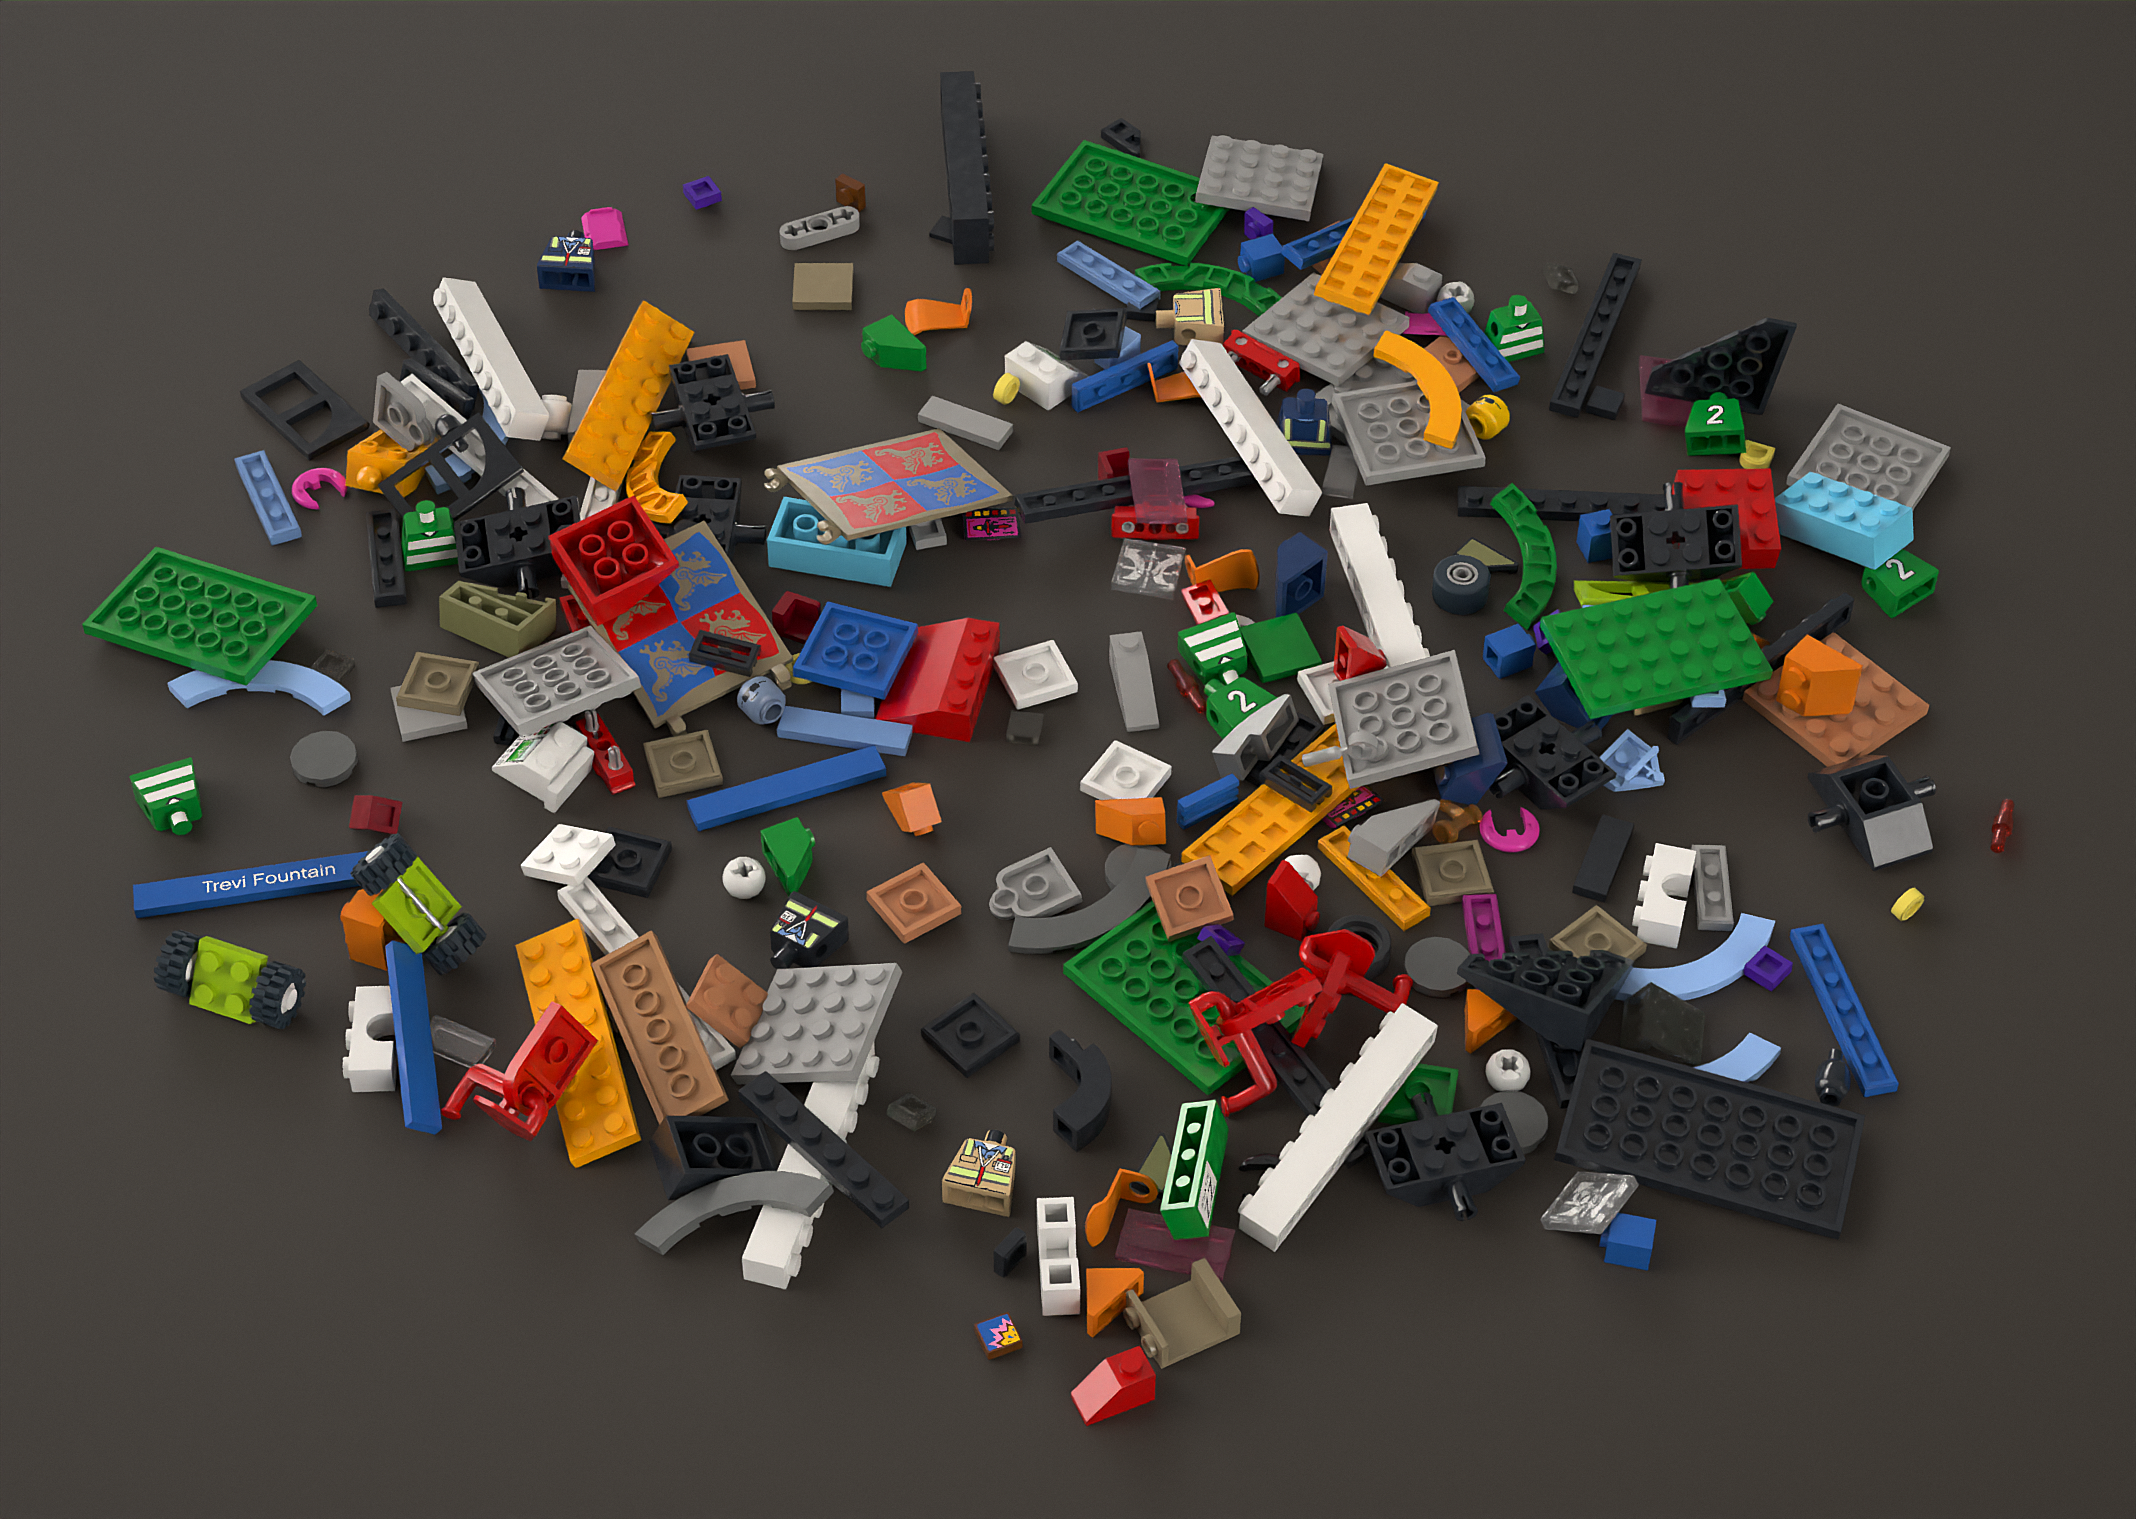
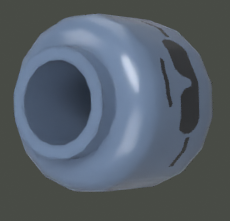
[737,676,786,725]

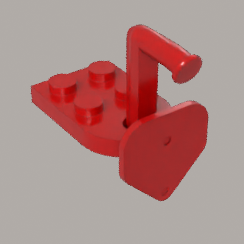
[1291,929,1413,1048]
[1188,967,1323,1117]
[440,1001,598,1142]

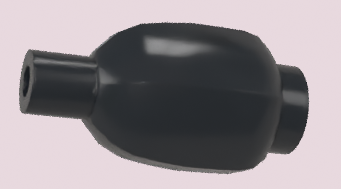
[1815,1049,1851,1107]

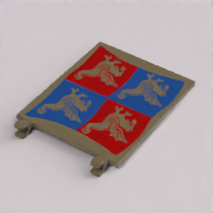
[764,428,1013,545]
[568,521,794,737]

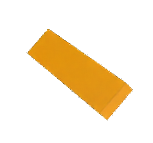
[1318,825,1431,931]

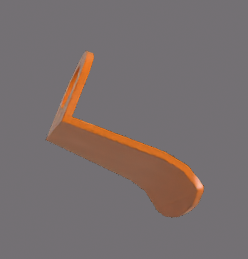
[905,288,972,335]
[1147,363,1201,403]
[1185,550,1260,592]
[1085,1168,1159,1247]

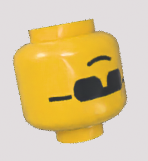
[1466,394,1510,440]

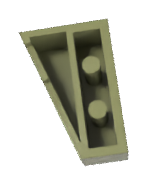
[439,581,556,658]

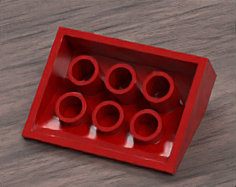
[876,618,1000,742]

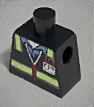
[770,891,849,969]

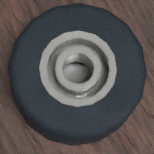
[1432,555,1491,615]

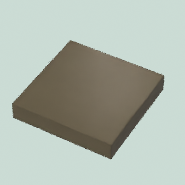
[792,263,854,310]
[396,652,480,716]
[643,730,723,798]
[1411,840,1494,906]
[1548,905,1647,961]

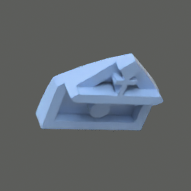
[1599,729,1665,792]

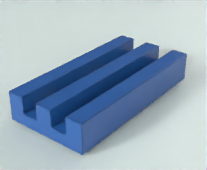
[1177,774,1239,830]

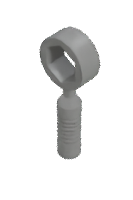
[1302,731,1378,767]

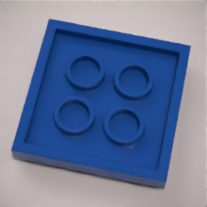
[793,602,918,700]

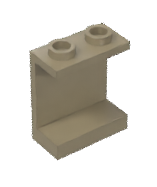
[1123,1258,1241,1369]

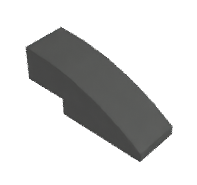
[1212,694,1299,780]

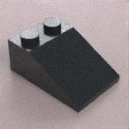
[649,1115,778,1200]

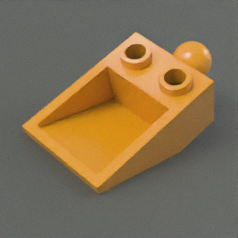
[346,429,439,498]

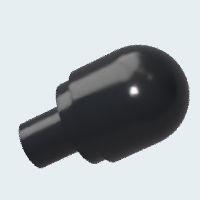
[435,414,469,453]

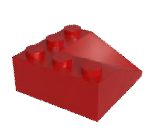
[1672,468,1781,569]
[548,495,680,626]

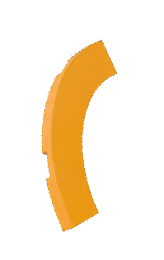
[1373,331,1462,449]
[626,432,688,524]

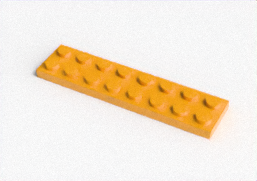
[1314,163,1439,315]
[562,300,694,492]
[1181,723,1359,896]
[515,919,641,1168]

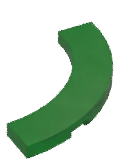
[1135,263,1282,317]
[1490,483,1557,630]

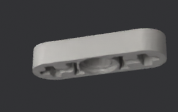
[780,206,860,250]

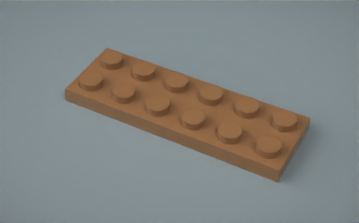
[591,930,729,1125]

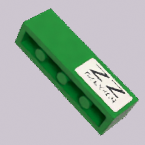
[1160,1100,1229,1240]

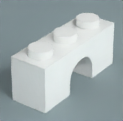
[1632,843,1696,949]
[343,986,398,1092]
[1037,1197,1080,1316]

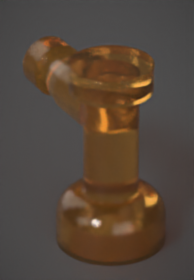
[1433,799,1482,844]

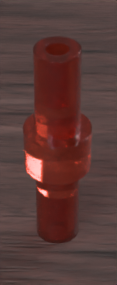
[1167,659,1207,713]
[1990,799,2015,853]

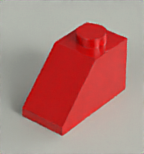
[1333,625,1387,681]
[1264,860,1320,941]
[1071,1346,1156,1426]

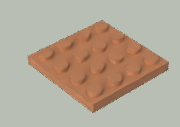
[1743,632,1929,767]

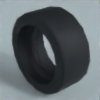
[1328,915,1392,980]

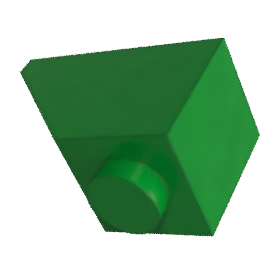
[861,314,927,372]
[1721,571,1774,625]
[760,817,815,897]

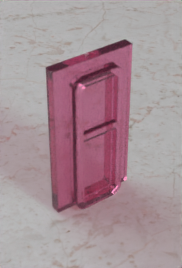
[1639,355,1691,427]
[1128,459,1187,524]
[1115,1208,1235,1281]

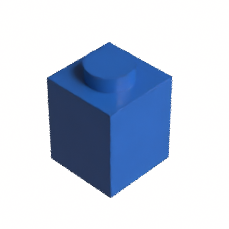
[1238,234,1285,282]
[1576,509,1613,563]
[1483,624,1536,679]
[1599,1213,1656,1270]

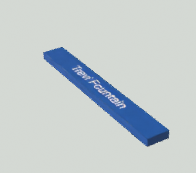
[133,851,368,918]

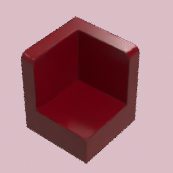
[1098,447,1132,480]
[772,591,821,644]
[349,795,403,835]

